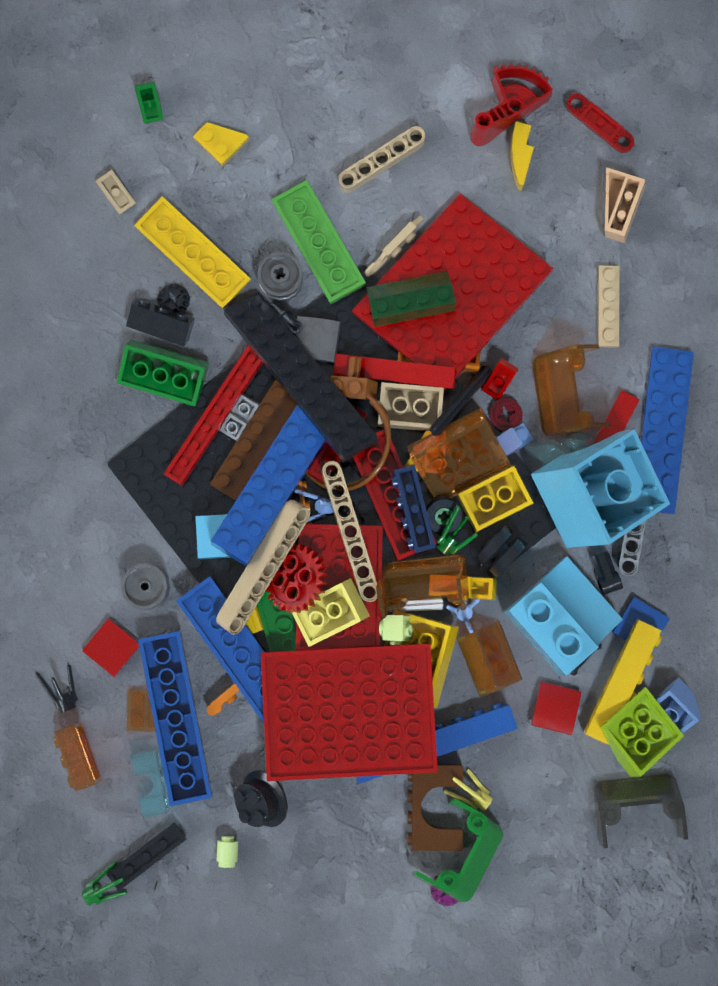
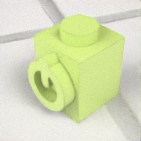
[379,615,413,645]

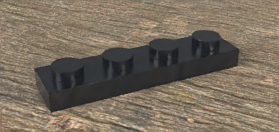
[106,822,187,891]

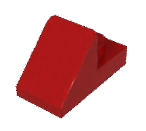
[482,358,519,401]

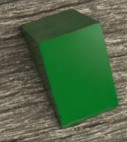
[134,81,164,124]

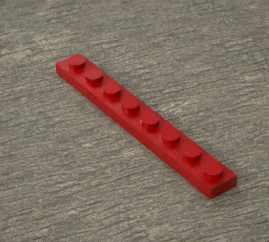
[164,345,263,486]

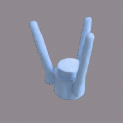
[294,489,334,522]
[446,599,480,633]

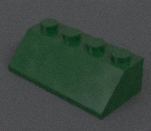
[366,271,456,327]

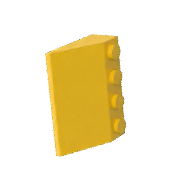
[384,610,459,708]

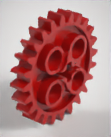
[265,544,328,613]

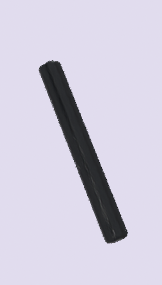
[429,365,492,436]

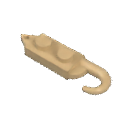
[364,215,424,276]

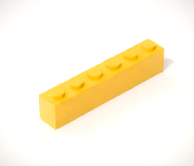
[583,619,662,745]

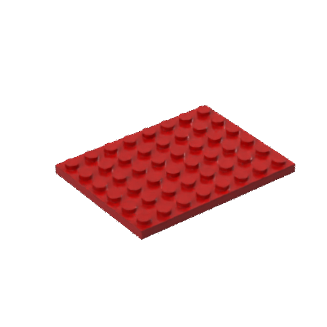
[352,194,553,390]
[261,644,438,782]

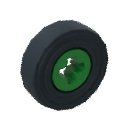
[426,496,462,534]

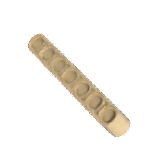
[322,461,379,602]
[216,500,310,635]

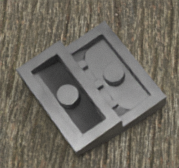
[295,316,341,363]

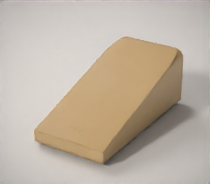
[95,169,136,215]

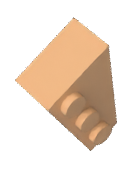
[605,167,645,243]

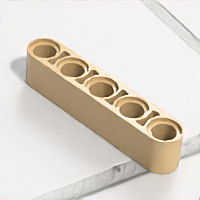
[339,126,425,193]

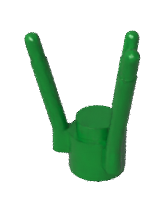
[436,506,478,556]
[82,861,127,906]

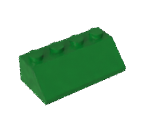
[117,339,210,406]

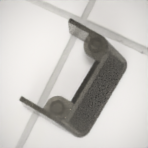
[593,774,688,848]

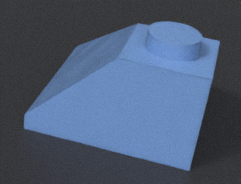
[655,678,701,733]

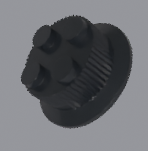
[234,770,288,827]

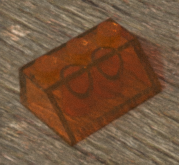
[457,621,523,697]
[53,722,102,791]

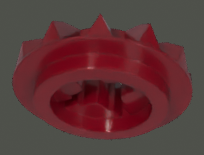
[490,398,523,431]

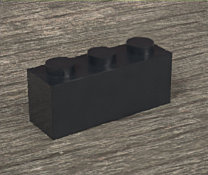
[126,298,195,347]

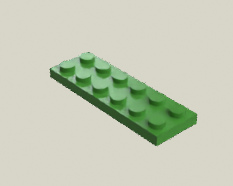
[271,180,366,305]

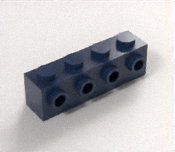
[391,465,436,554]

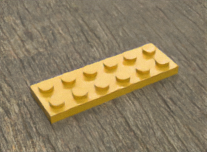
[134,196,251,309]

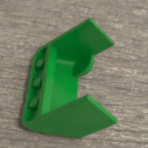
[412,798,503,902]

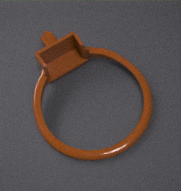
[306,357,391,492]

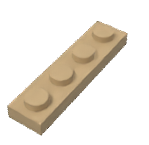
[598,265,619,348]

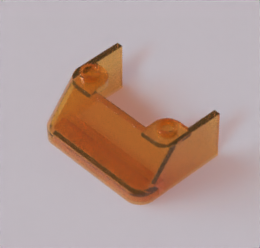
[533,344,611,436]
[376,555,469,619]

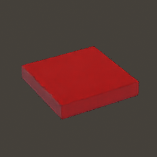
[82,618,139,677]

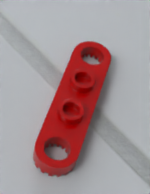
[566,93,634,153]

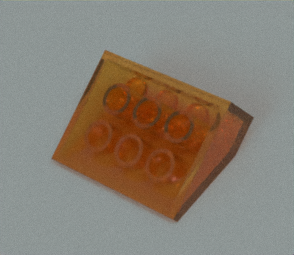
[407,408,512,498]

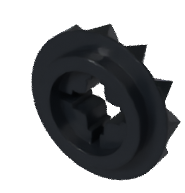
[157,283,190,312]

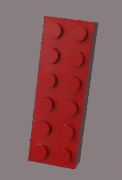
[352,430,437,561]

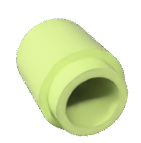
[217,836,238,868]

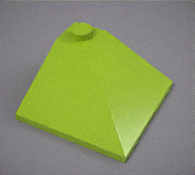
[600,687,684,777]

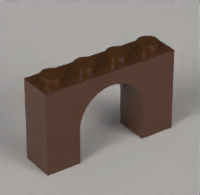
[407,764,463,851]

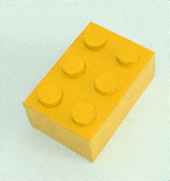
[457,466,533,533]

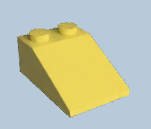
[292,578,370,647]

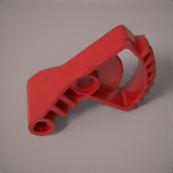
[470,62,553,146]

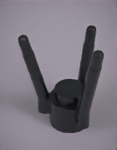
[35,664,78,713]

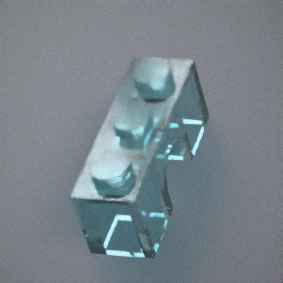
[130,749,171,818]

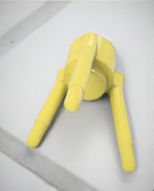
[444,769,493,811]

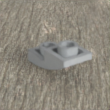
[219,394,260,441]

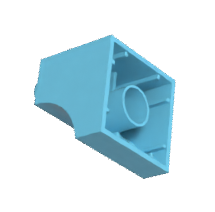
[531,429,670,548]
[503,557,623,676]

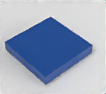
[612,597,670,640]

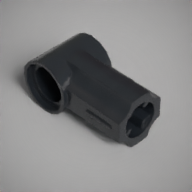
[591,551,623,596]

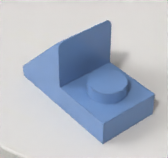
[488,423,534,461]

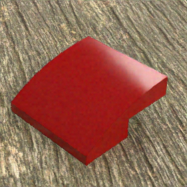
[531,682,582,735]

